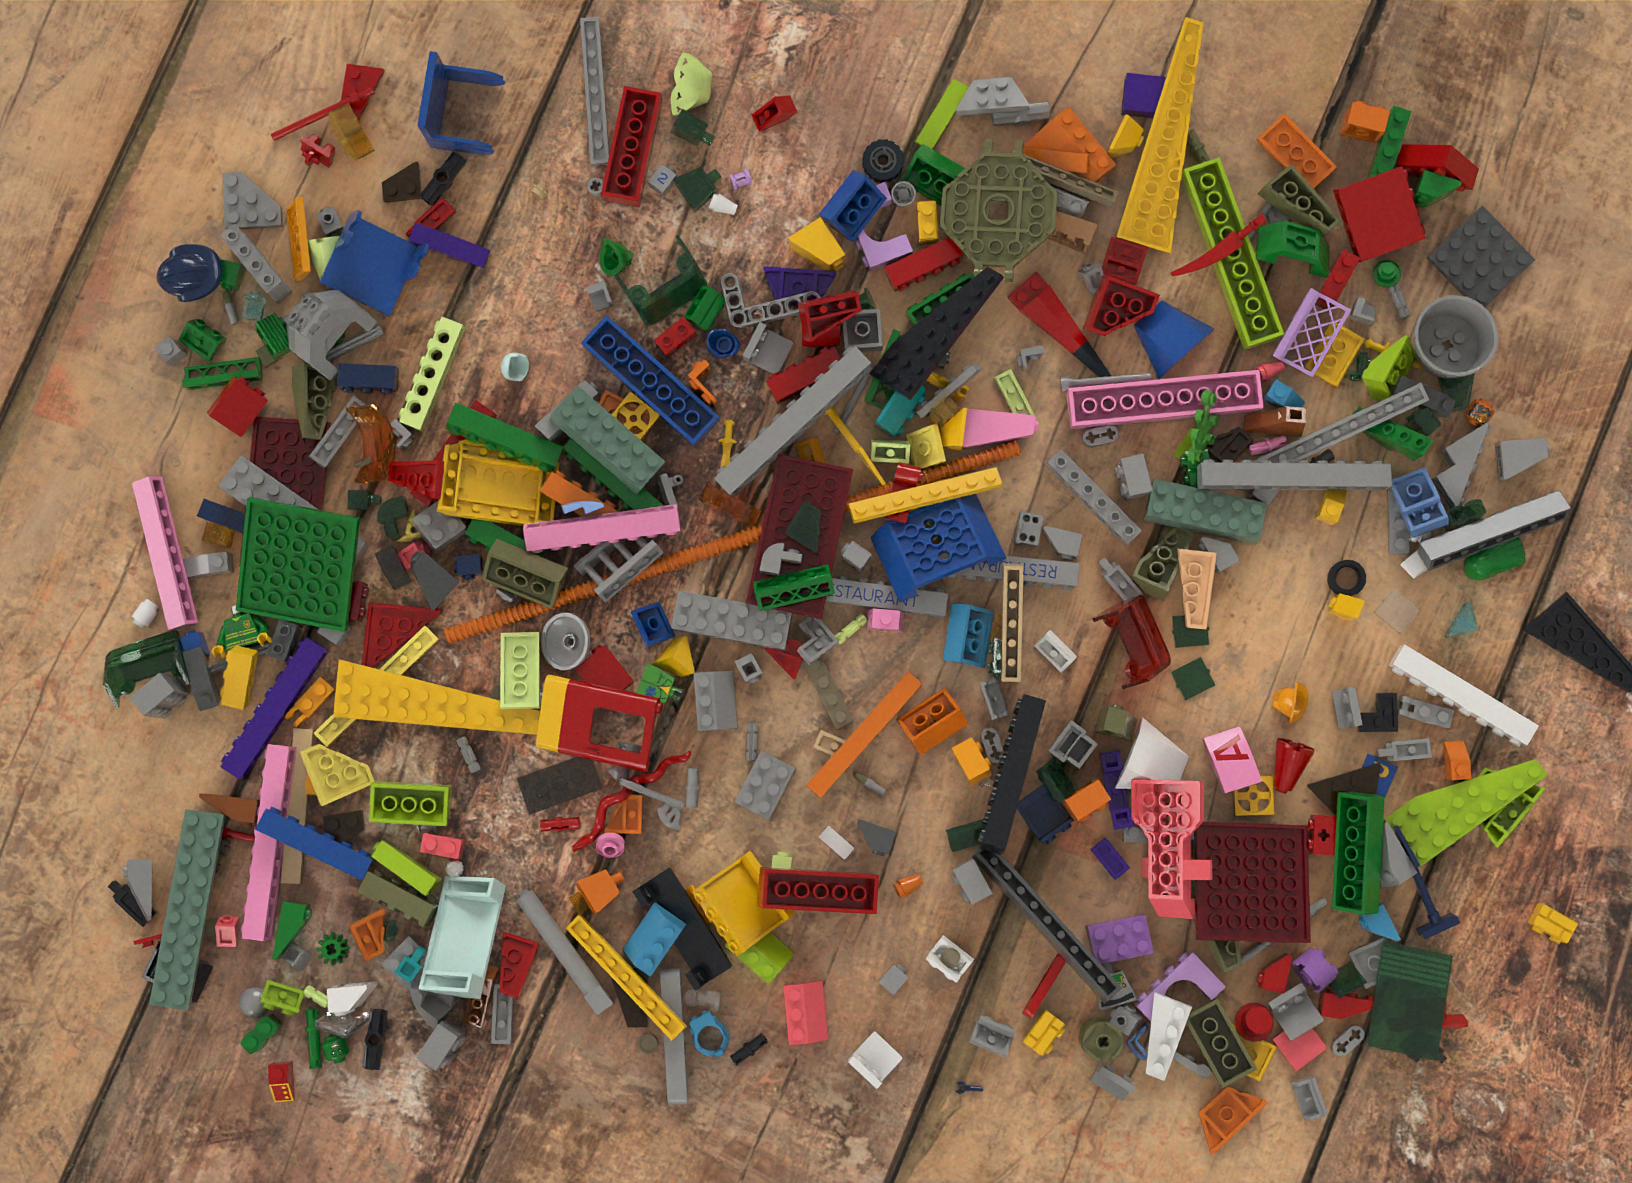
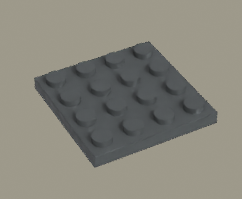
[1427,206,1535,308]

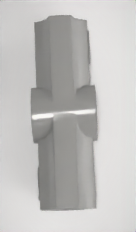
[992,102,1050,126]

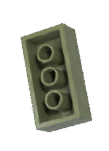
[1186,998,1257,1088]

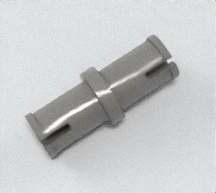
[685,768,700,808]

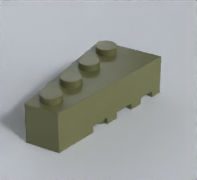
[1258,164,1342,237]
[1094,704,1137,742]
[357,869,439,927]

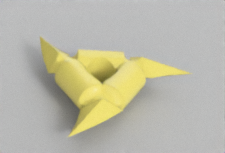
[397,509,421,542]

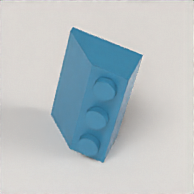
[943,603,994,668]
[623,902,687,977]

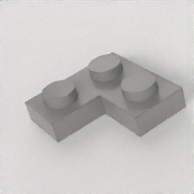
[797,617,839,665]

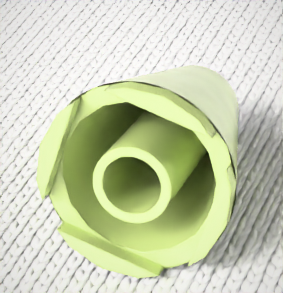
[308,236,340,289]

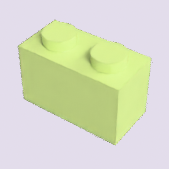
[869,439,910,464]

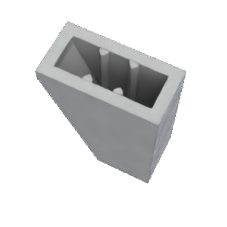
[1495,438,1550,482]

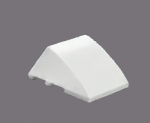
[1115,717,1189,789]

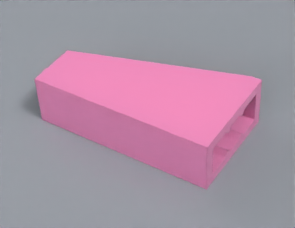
[963,409,1039,449]

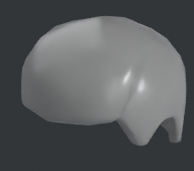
[238,987,269,1018]

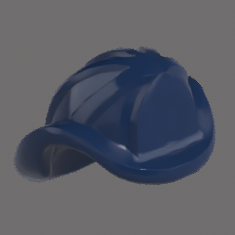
[156,244,222,302]

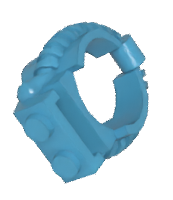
[689,1010,730,1058]

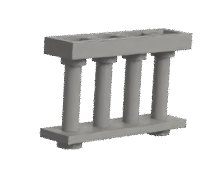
[574,536,664,603]

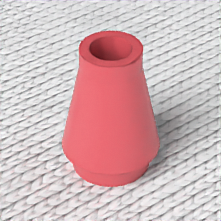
[1255,360,1285,382]

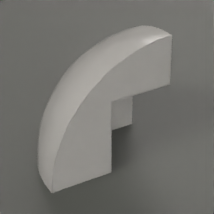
[410,980,461,1029]

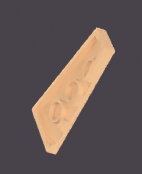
[1177,548,1217,629]

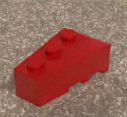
[798,291,862,342]

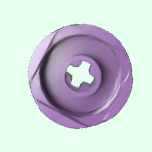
[1291,948,1339,993]

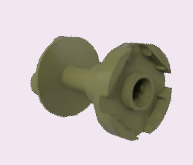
[1078,1018,1123,1062]

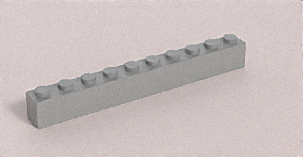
[1197,459,1392,490]

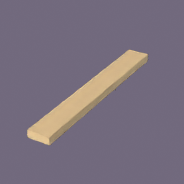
[281,728,314,884]

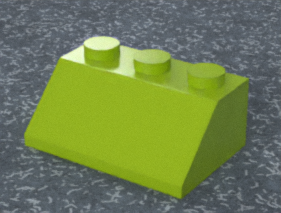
[725,932,795,985]

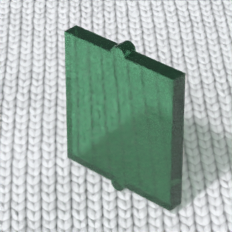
[1172,615,1209,648]
[1171,657,1215,700]
[1328,962,1367,999]

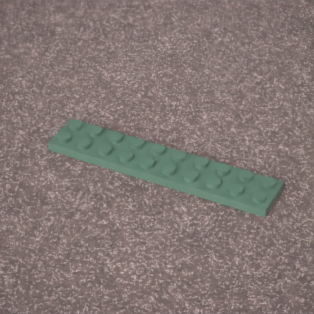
[149,809,226,1011]

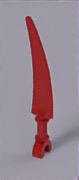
[1171,214,1267,276]

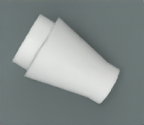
[709,194,738,215]

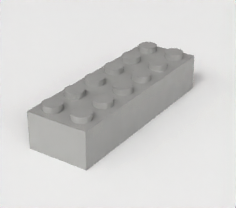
[671,590,793,651]

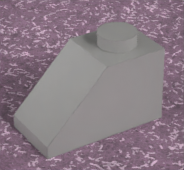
[1042,526,1082,561]

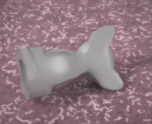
[608,742,642,780]

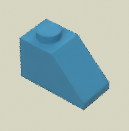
[1263,379,1305,408]
[1358,903,1401,941]

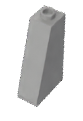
[535,380,600,443]

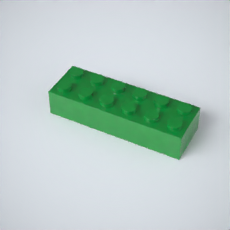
[1332,791,1385,915]

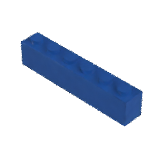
[255,806,373,880]

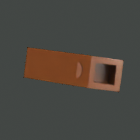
[1244,406,1306,437]
[463,965,499,1028]

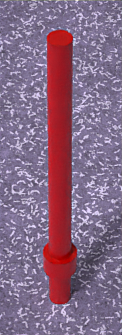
[271,87,375,141]

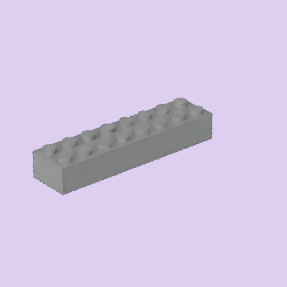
[218,455,369,565]

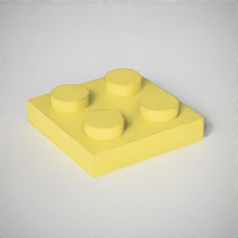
[906,424,946,470]

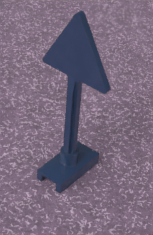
[1393,825,1460,939]

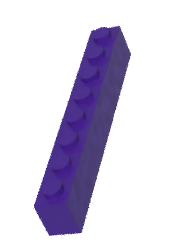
[220,637,330,780]

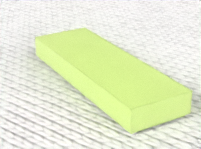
[994,369,1037,420]

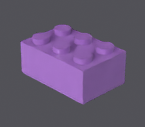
[1086,914,1154,964]

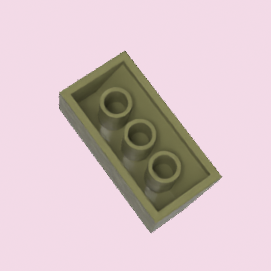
[482,539,568,609]

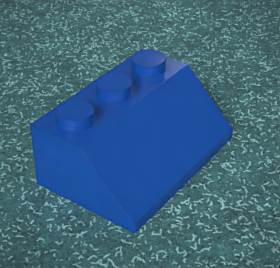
[819,170,887,243]

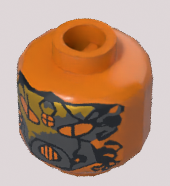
[1465,398,1495,427]

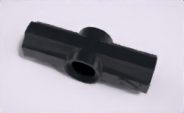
[419,152,467,206]
[363,1009,388,1070]

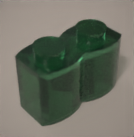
[1444,499,1487,531]

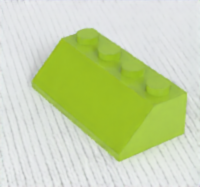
[369,781,452,826]

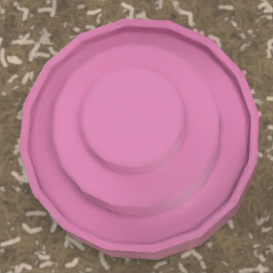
[596,833,625,858]

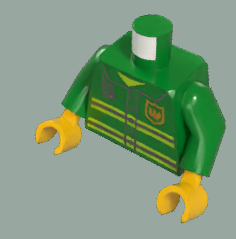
[212,606,272,658]

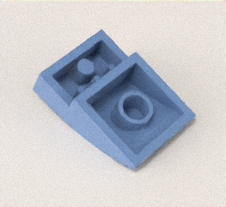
[1391,467,1449,538]

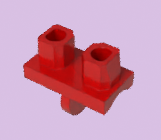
[300,134,335,168]

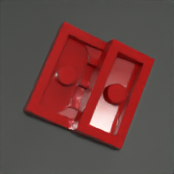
[1102,236,1148,284]

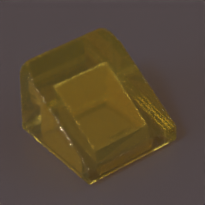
[568,891,589,914]

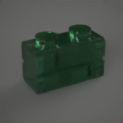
[1404,408,1441,437]

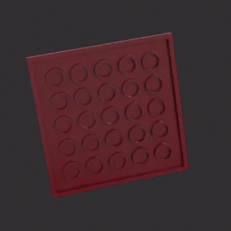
[1194,821,1311,943]

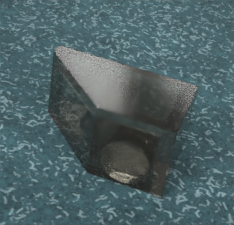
[375,545,412,590]

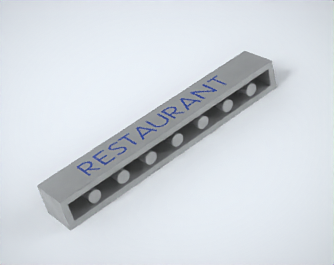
[939,553,1079,591]
[826,576,948,618]

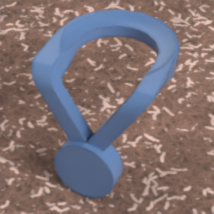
[1126,1023,1149,1061]

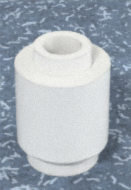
[131,599,159,628]

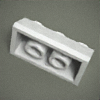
[327,981,378,1016]

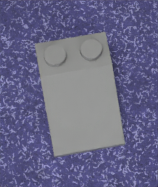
[1380,821,1417,889]

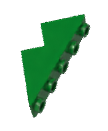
[1352,407,1434,461]

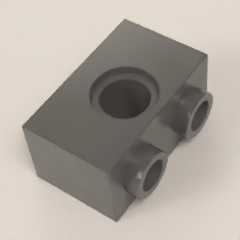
[266,619,303,662]

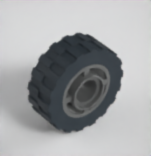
[862,139,904,183]

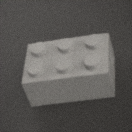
[129,673,190,718]
[735,751,796,820]
[416,1019,467,1071]

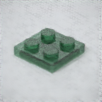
[1036,757,1077,803]

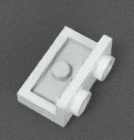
[926,935,974,983]

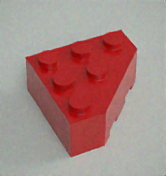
[1396,144,1479,192]
[1083,275,1160,336]

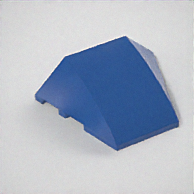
[1134,300,1214,379]

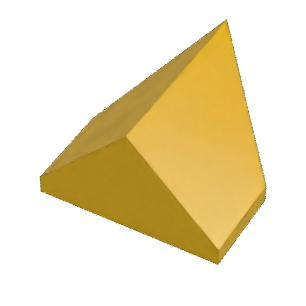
[652,636,695,677]

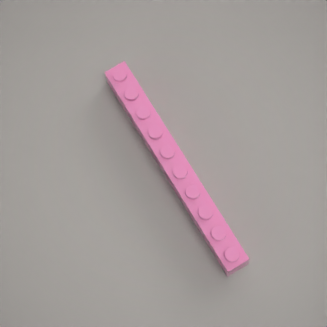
[241,744,297,941]

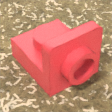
[397,540,433,570]
[215,915,239,947]

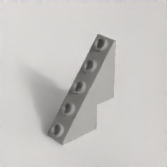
[1432,422,1491,509]

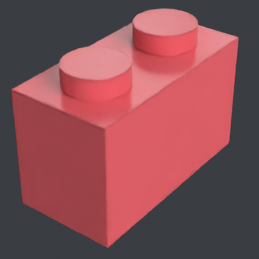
[420,833,465,859]

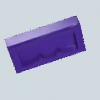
[1090,837,1130,880]

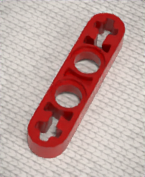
[1022,953,1066,1019]

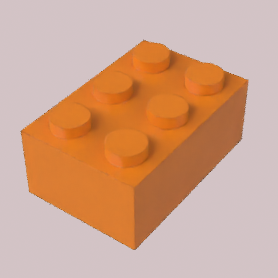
[1060,779,1111,822]

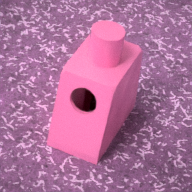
[866,609,904,633]

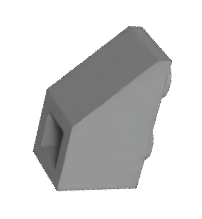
[1198,537,1240,573]

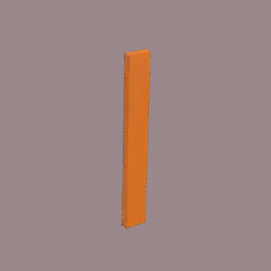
[806,672,922,798]

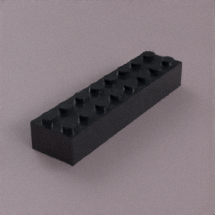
[977,694,1046,855]

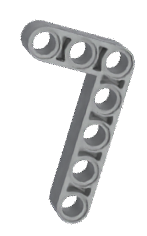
[721,273,821,329]

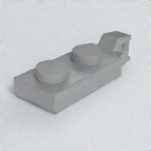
[1097,557,1143,606]
[1375,738,1432,761]

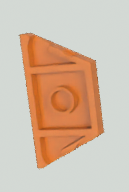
[1198,1086,1268,1155]

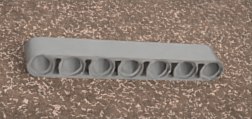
[660,968,688,1105]

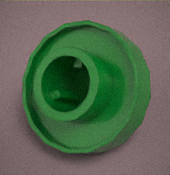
[1372,260,1401,288]

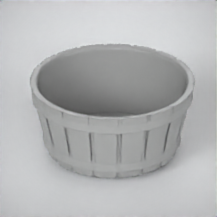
[1413,295,1498,378]

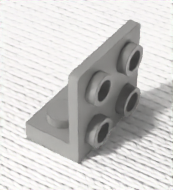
[743,322,794,374]
[1268,983,1324,1041]

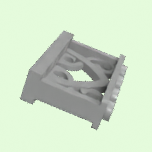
[220,224,292,303]

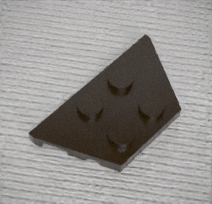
[1307,763,1381,816]

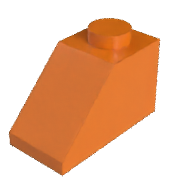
[1443,741,1471,780]

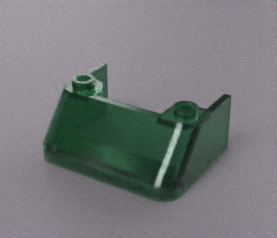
[614,235,708,326]
[103,630,190,708]

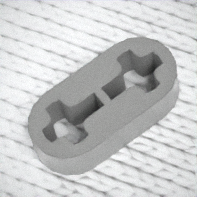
[1082,425,1119,447]
[981,728,1004,763]
[1331,1025,1365,1057]

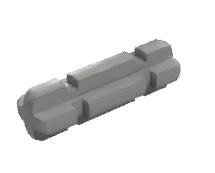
[1389,283,1410,319]
[746,723,758,761]
[456,736,480,773]

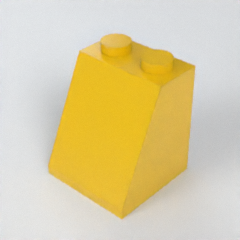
[788,217,845,273]

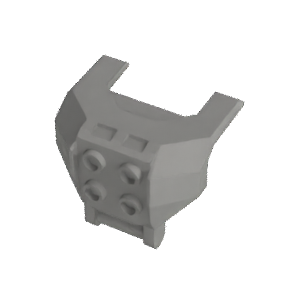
[283,290,378,381]

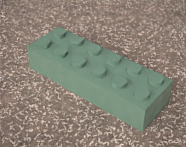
[549,385,665,495]
[1143,479,1267,545]

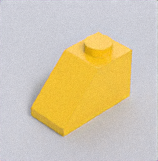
[1315,490,1347,525]
[1328,593,1365,622]

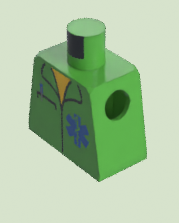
[636,663,683,704]

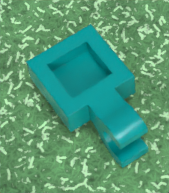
[394,946,426,983]

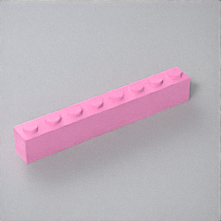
[132,476,198,630]
[523,504,681,553]

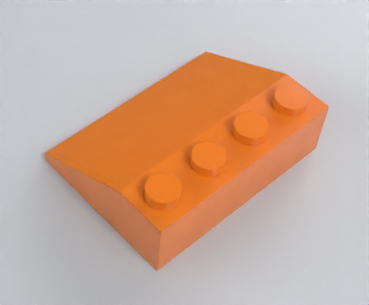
[1024,107,1116,183]

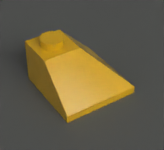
[1107,114,1144,159]
[940,408,967,452]

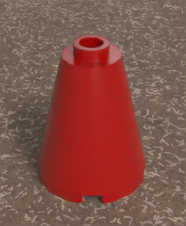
[1273,738,1315,794]

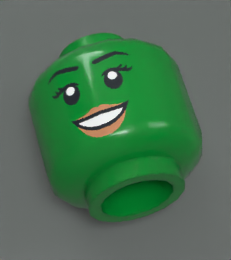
[322,1033,350,1064]

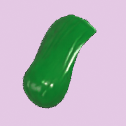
[1463,538,1526,581]

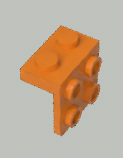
[688,359,718,408]

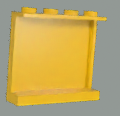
[692,850,795,956]

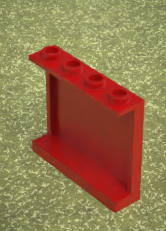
[1333,166,1425,262]

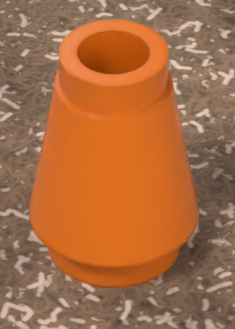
[893,874,924,898]

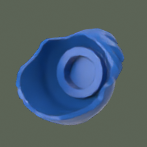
[707,329,741,358]

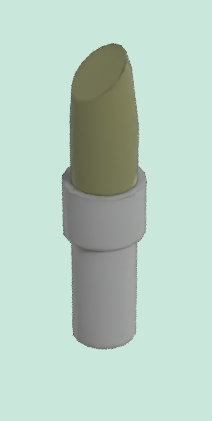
[223,290,238,325]
[853,771,886,796]

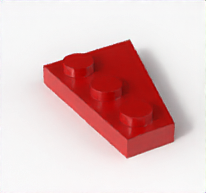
[338,64,385,123]
[499,931,540,1000]

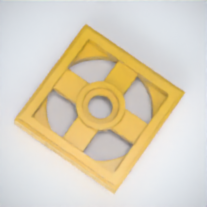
[612,392,660,440]
[1233,776,1274,816]

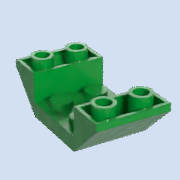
[1256,221,1329,278]

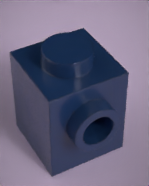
[454,554,483,580]

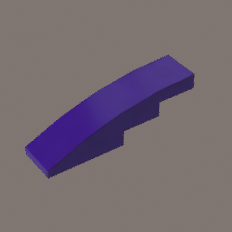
[409,223,490,268]

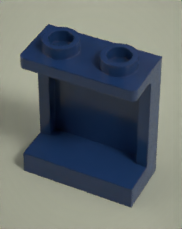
[1017,782,1074,844]

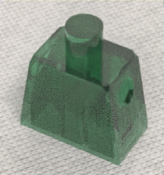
[670,109,715,146]
[674,167,721,213]

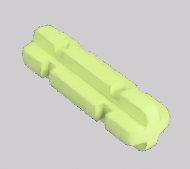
[835,614,868,644]
[304,985,335,1013]

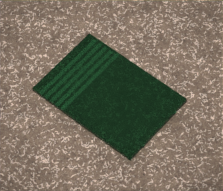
[1366,941,1453,1061]

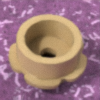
[530,183,548,201]

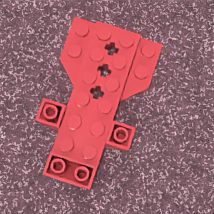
[1131,780,1212,919]

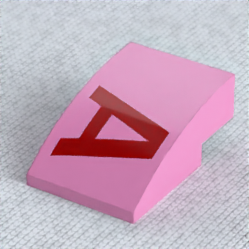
[1203,727,1262,793]

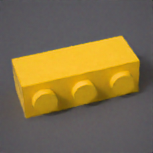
[220,645,259,710]

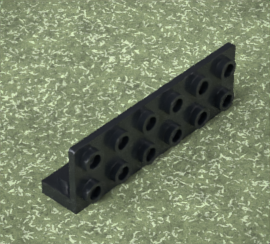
[632,868,732,991]

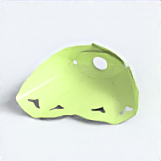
[671,52,713,116]

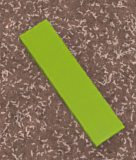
[915,78,969,149]

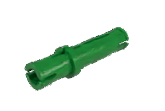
[305,1008,322,1069]

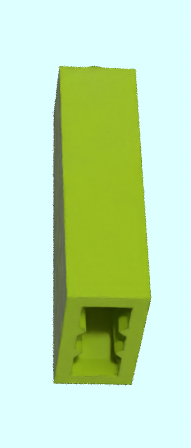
[371,840,443,896]

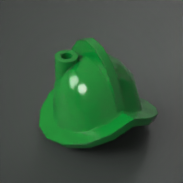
[599,237,633,276]

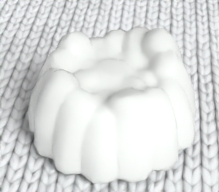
[445,859,464,877]

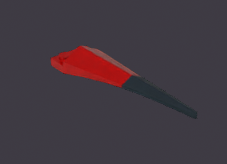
[1008,271,1117,384]

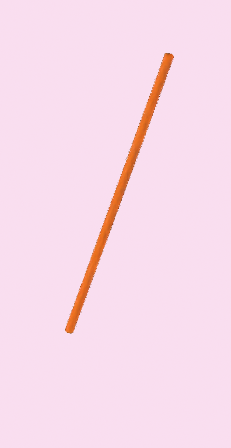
[444,440,1021,644]

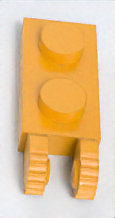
[285,676,335,728]

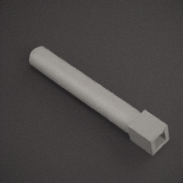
[516,889,615,1016]

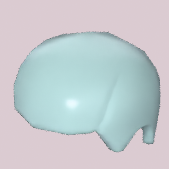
[501,353,529,382]

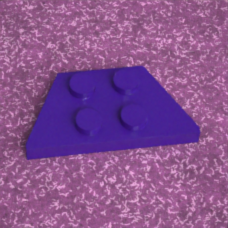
[763,267,836,308]

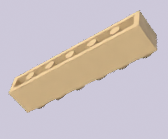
[1000,564,1023,682]

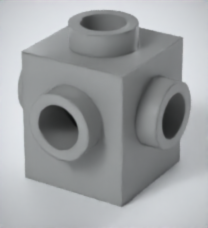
[1109,1004,1143,1036]

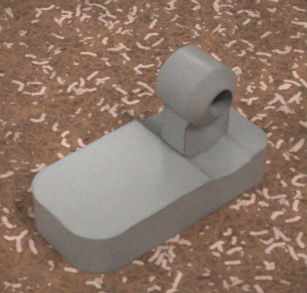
[656,473,683,506]

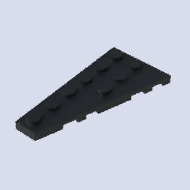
[1522,592,1632,693]

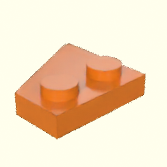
[604,795,643,834]
[348,908,385,962]

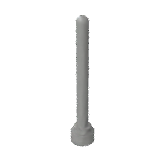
[1060,373,1152,392]

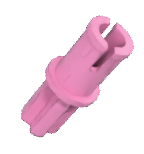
[1248,435,1287,456]

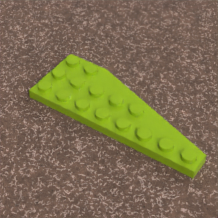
[1384,759,1548,867]

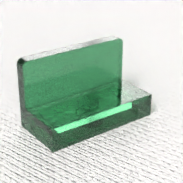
[945,819,985,852]

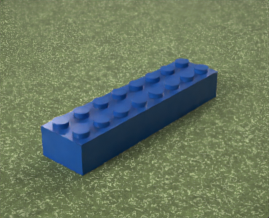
[581,315,720,448]

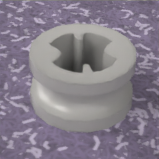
[587,177,603,196]

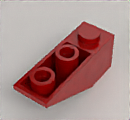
[1318,988,1383,1019]

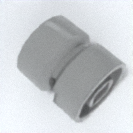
[891,181,916,207]

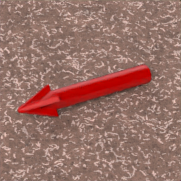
[222,828,255,842]

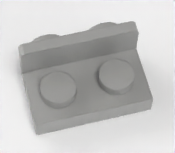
[1331,687,1362,729]

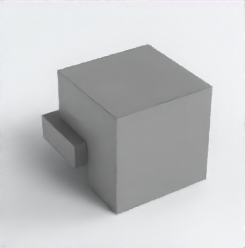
[1048,720,1098,769]

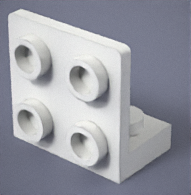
[848,1031,902,1089]

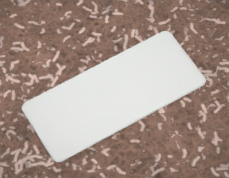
[819,826,854,859]

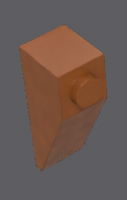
[199,793,260,827]

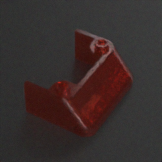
[1092,595,1171,689]

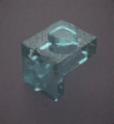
[242,291,266,321]

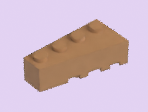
[1048,211,1098,254]

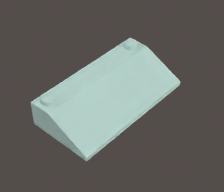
[419,876,506,999]

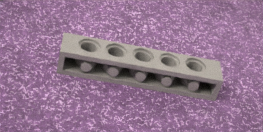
[1045,449,1142,547]

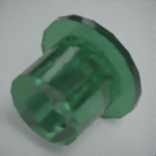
[859,288,876,310]

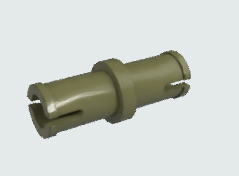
[1187,129,1210,164]

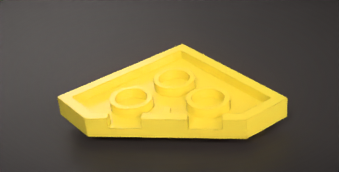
[300,744,375,806]

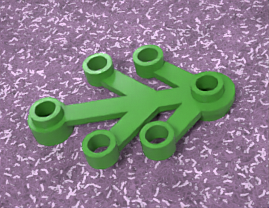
[1188,390,1219,465]

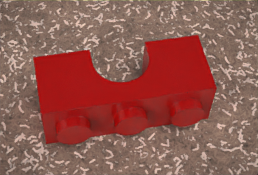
[1315,249,1361,312]

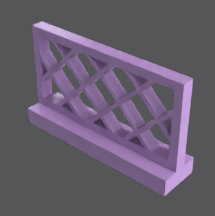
[1272,288,1351,377]

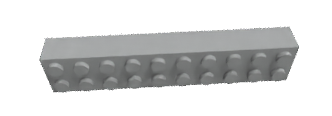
[714,346,874,497]

